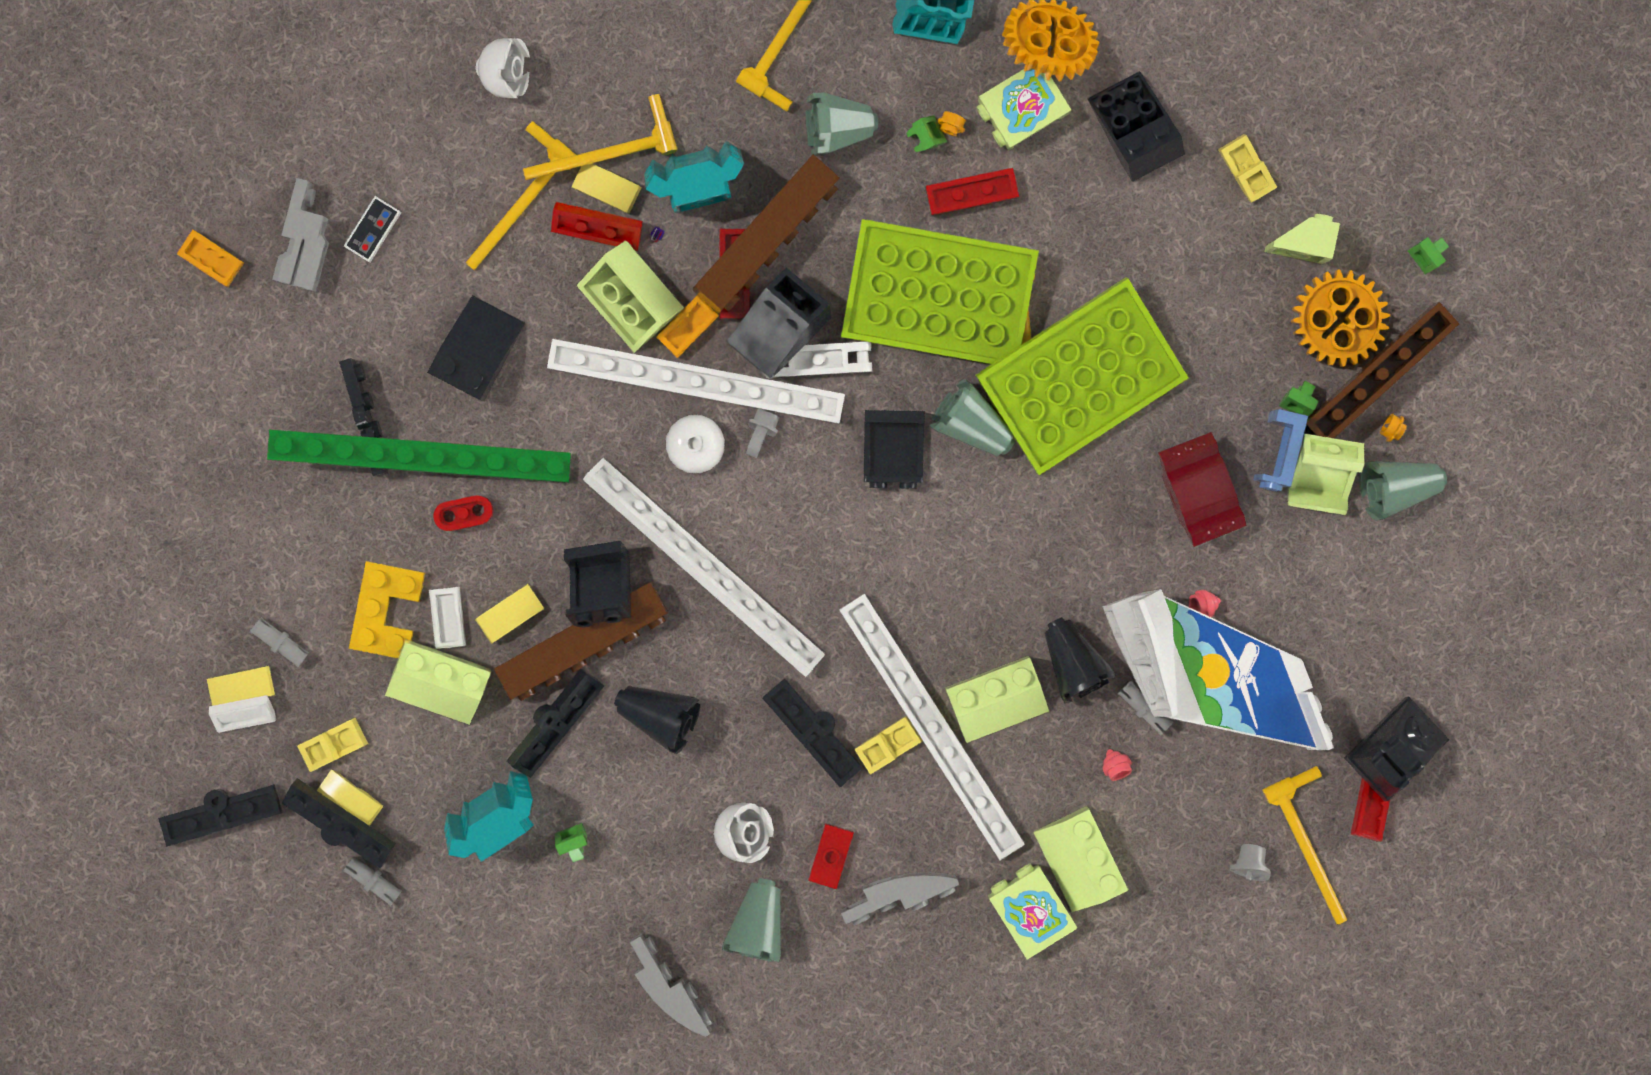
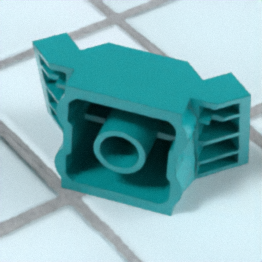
[892,0,974,44]
[644,141,744,213]
[444,771,534,862]

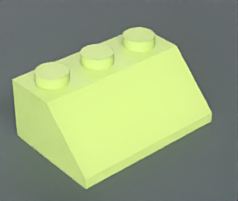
[577,241,684,353]
[385,639,491,725]
[945,656,1049,743]
[1033,806,1128,912]

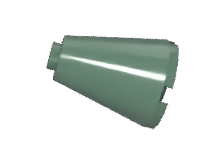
[930,379,1015,456]
[1359,461,1447,521]
[722,878,781,963]

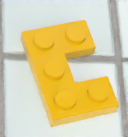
[349,561,425,658]

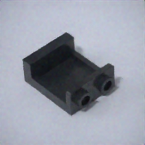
[863,410,925,489]
[564,540,631,628]

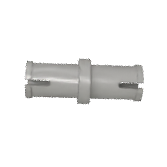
[250,617,310,667]
[1117,680,1173,735]
[343,856,402,906]

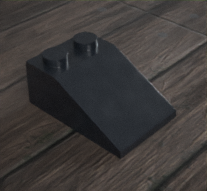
[427,295,525,401]

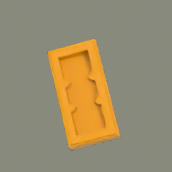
[177,229,244,287]
[656,295,719,358]

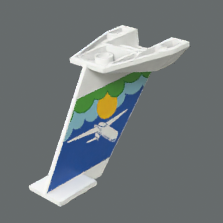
[1103,589,1334,750]

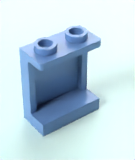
[1253,409,1308,492]

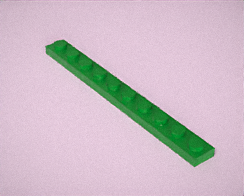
[267,429,571,483]

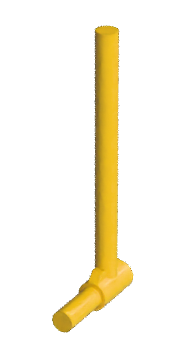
[736,0,812,112]
[523,94,678,180]
[465,121,576,270]
[1262,766,1347,924]

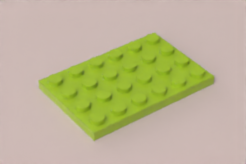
[841,219,1039,364]
[975,277,1189,475]

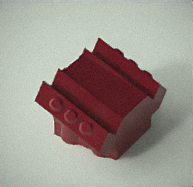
[1158,432,1247,547]

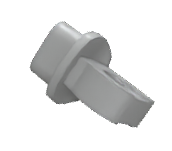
[746,409,779,458]

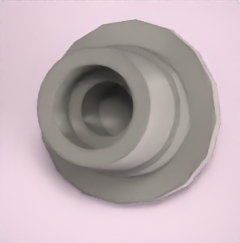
[1229,844,1271,881]

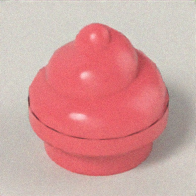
[1189,590,1221,618]
[1103,749,1132,781]

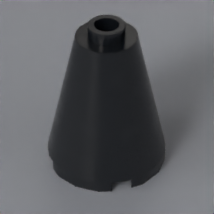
[1044,617,1117,704]
[614,686,701,754]

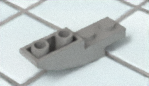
[841,872,959,925]
[630,933,713,1037]

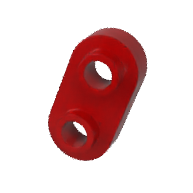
[433,495,494,531]

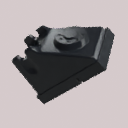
[1344,696,1449,801]

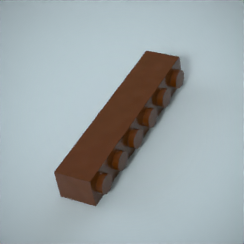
[692,154,840,314]
[1305,302,1459,438]
[494,582,669,701]

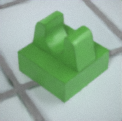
[906,115,947,152]
[1408,237,1449,274]
[1279,381,1319,416]
[555,823,587,863]

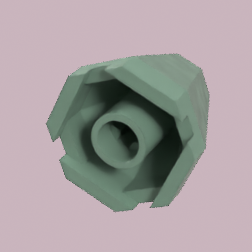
[805,92,878,156]

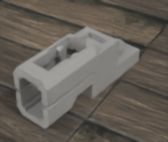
[272,178,329,292]

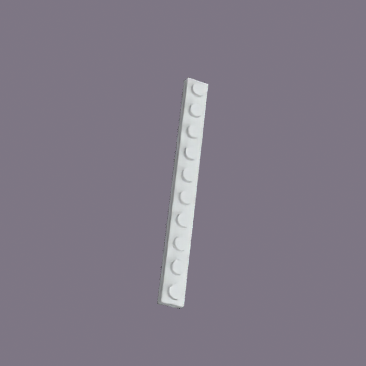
[547,339,845,424]
[583,458,825,677]
[839,594,1025,860]

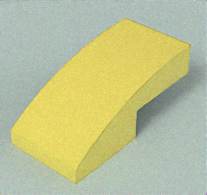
[1218,134,1277,203]
[572,164,642,214]
[475,584,544,644]
[207,666,275,706]
[855,715,923,775]
[297,718,368,772]
[317,770,383,826]

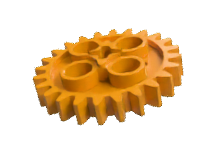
[1002,0,1100,82]
[1291,269,1390,367]

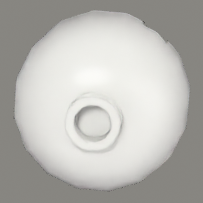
[476,38,530,98]
[666,415,725,473]
[714,803,774,863]

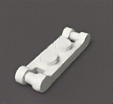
[766,342,873,378]

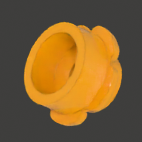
[938,111,966,136]
[1380,414,1407,442]

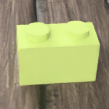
[1265,214,1340,264]

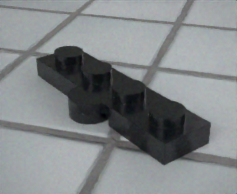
[339,358,388,476]
[507,669,604,778]
[762,678,862,787]
[282,778,396,869]
[158,784,283,847]

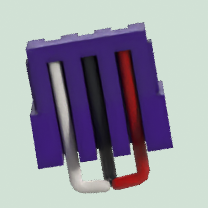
[650,226,665,242]

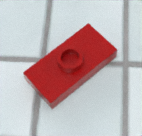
[1350,778,1390,842]
[808,823,854,889]

